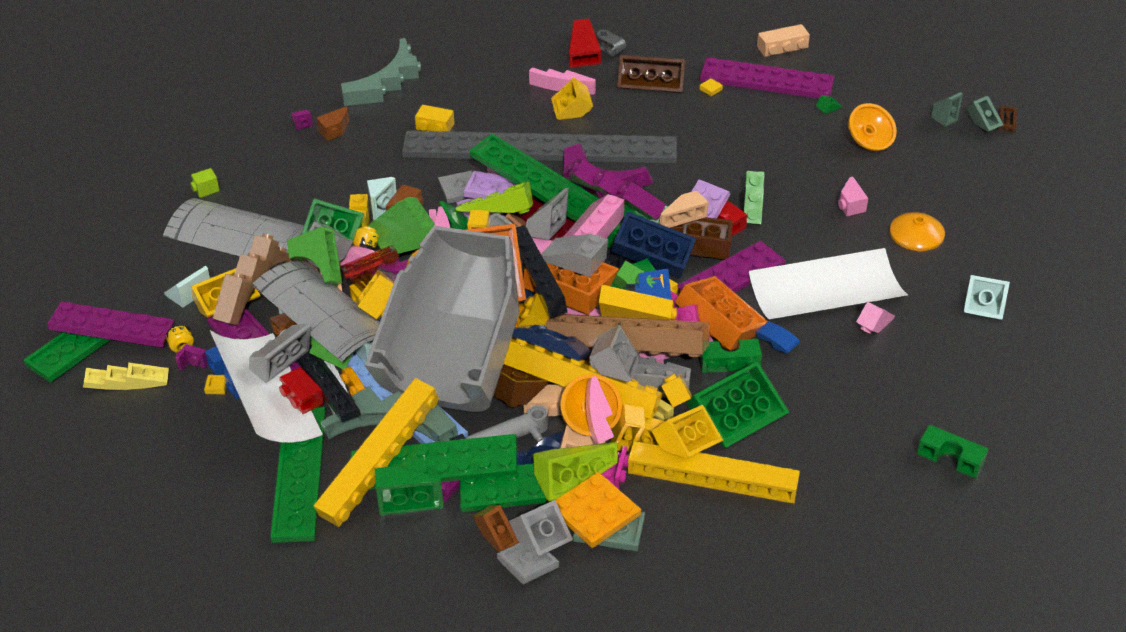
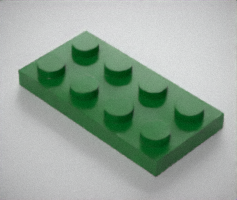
[23,332,111,383]
[460,464,547,512]

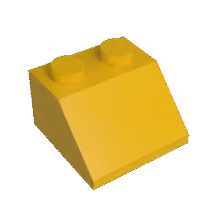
[551,77,593,120]
[356,270,394,319]

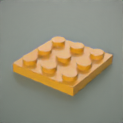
[555,472,641,548]

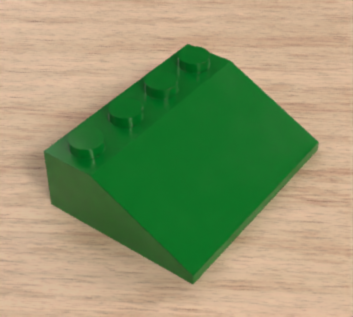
[686,361,789,449]

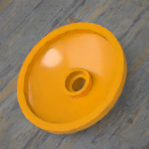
[848,103,897,151]
[890,212,945,251]
[560,374,622,436]

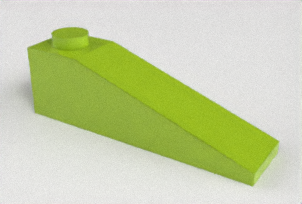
[456,181,533,214]
[534,442,618,501]

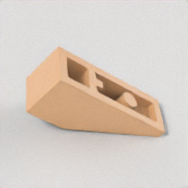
[660,190,709,228]

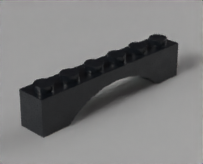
[516,225,568,319]

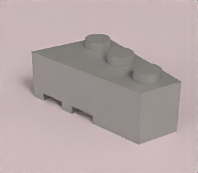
[632,353,691,398]

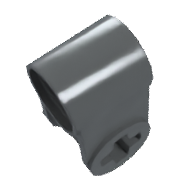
[597,30,626,57]

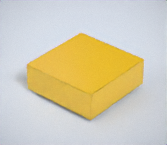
[700,78,723,97]
[204,375,227,394]

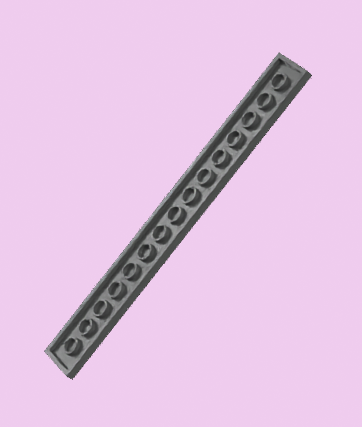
[402,130,677,163]

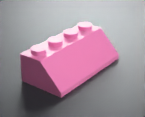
[564,194,625,239]

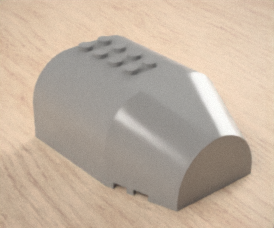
[365,226,520,412]

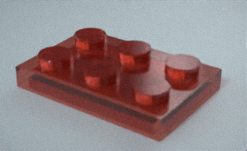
[340,245,399,280]

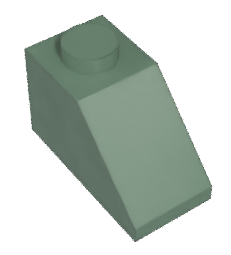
[931,92,963,127]
[967,96,1003,132]

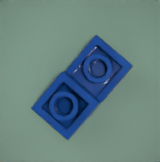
[756,321,800,353]

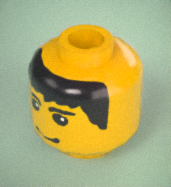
[352,226,379,250]
[166,324,194,353]

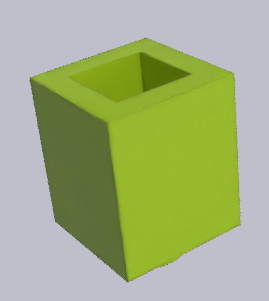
[190,168,219,198]

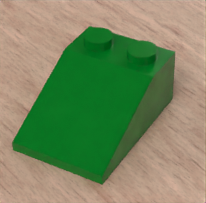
[302,199,364,245]
[375,466,444,516]

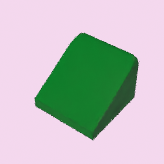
[816,95,842,113]

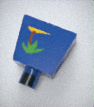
[625,269,672,300]

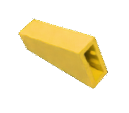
[599,285,677,320]

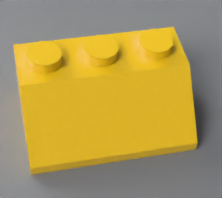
[191,268,260,318]
[651,405,723,459]

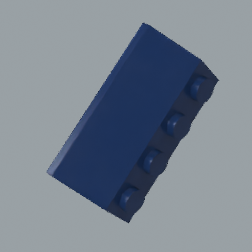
[611,211,696,279]

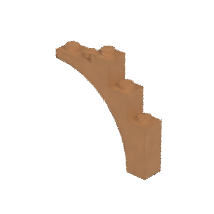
[213,234,291,325]

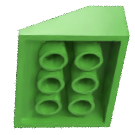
[367,197,435,257]

